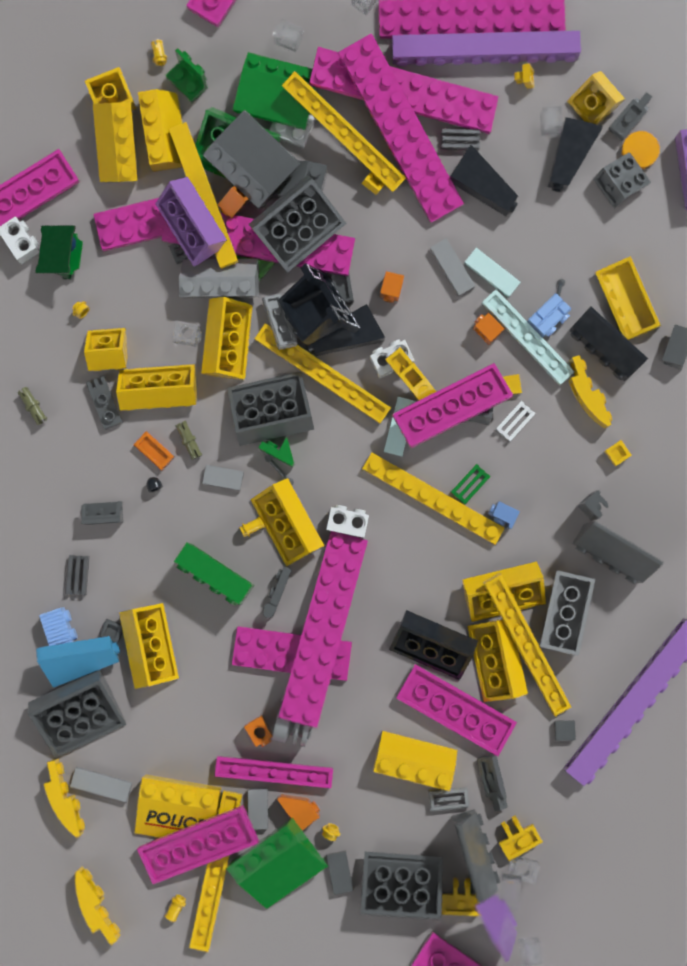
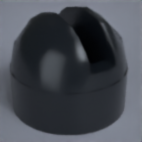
[146,477,163,492]

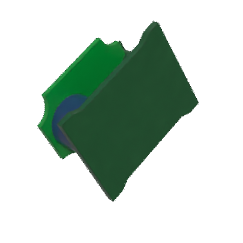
[35,225,83,280]

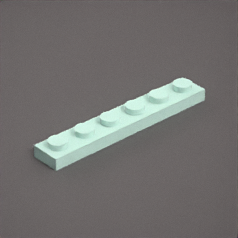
[481,290,574,386]

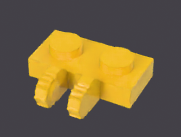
[498,816,543,861]
[441,878,480,916]

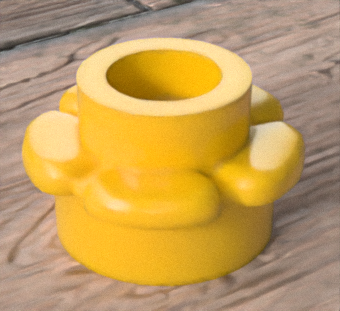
[72,301,90,319]
[322,823,340,841]

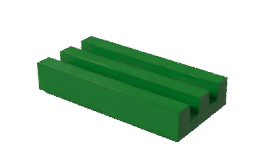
[451,464,491,505]

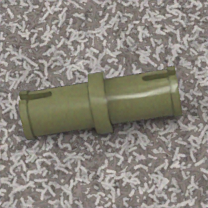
[17,387,48,425]
[175,421,203,460]

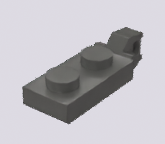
[608,92,652,141]
[477,755,508,811]

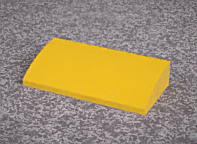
[595,256,661,340]

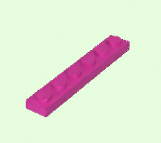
[215,756,333,788]

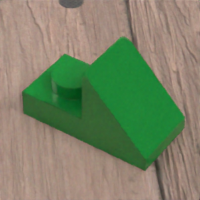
[259,437,295,468]

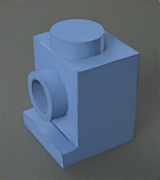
[488,501,520,530]

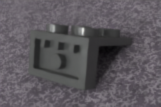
[593,153,651,209]

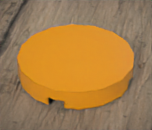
[622,131,660,169]

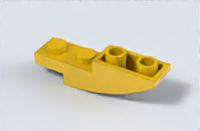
[385,347,437,401]
[568,355,612,428]
[44,758,85,837]
[75,866,121,945]

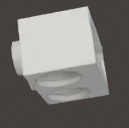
[0,216,39,265]
[370,339,415,379]
[326,505,369,538]

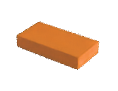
[134,431,174,471]

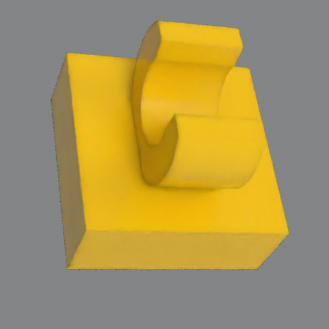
[514,63,534,89]

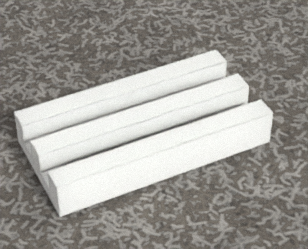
[496,401,536,442]

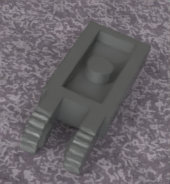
[263,566,292,618]

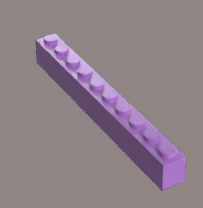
[392,31,581,66]
[563,618,687,786]

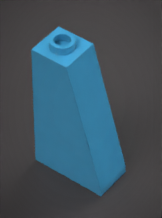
[36,636,120,688]

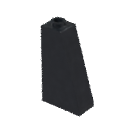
[547,117,603,192]
[450,145,518,217]
[306,304,385,356]

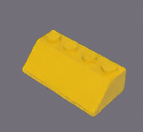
[138,89,183,172]
[93,102,138,182]
[201,297,253,380]
[116,364,197,411]
[250,478,324,567]
[462,561,546,622]
[119,603,179,689]
[467,619,528,702]
[373,731,458,791]

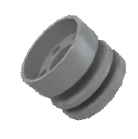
[272,700,312,747]

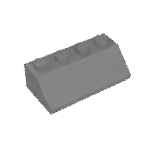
[179,259,259,298]
[540,571,595,656]

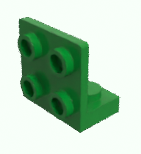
[165,48,208,103]

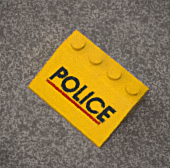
[135,774,222,838]

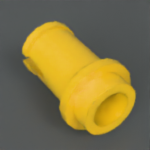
[151,40,168,66]
[239,516,265,537]
[165,894,186,922]

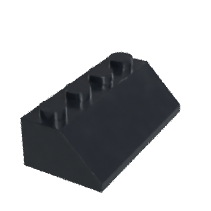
[569,306,648,381]
[389,610,478,680]

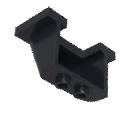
[278,263,361,345]

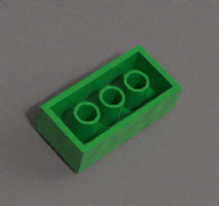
[174,542,255,606]

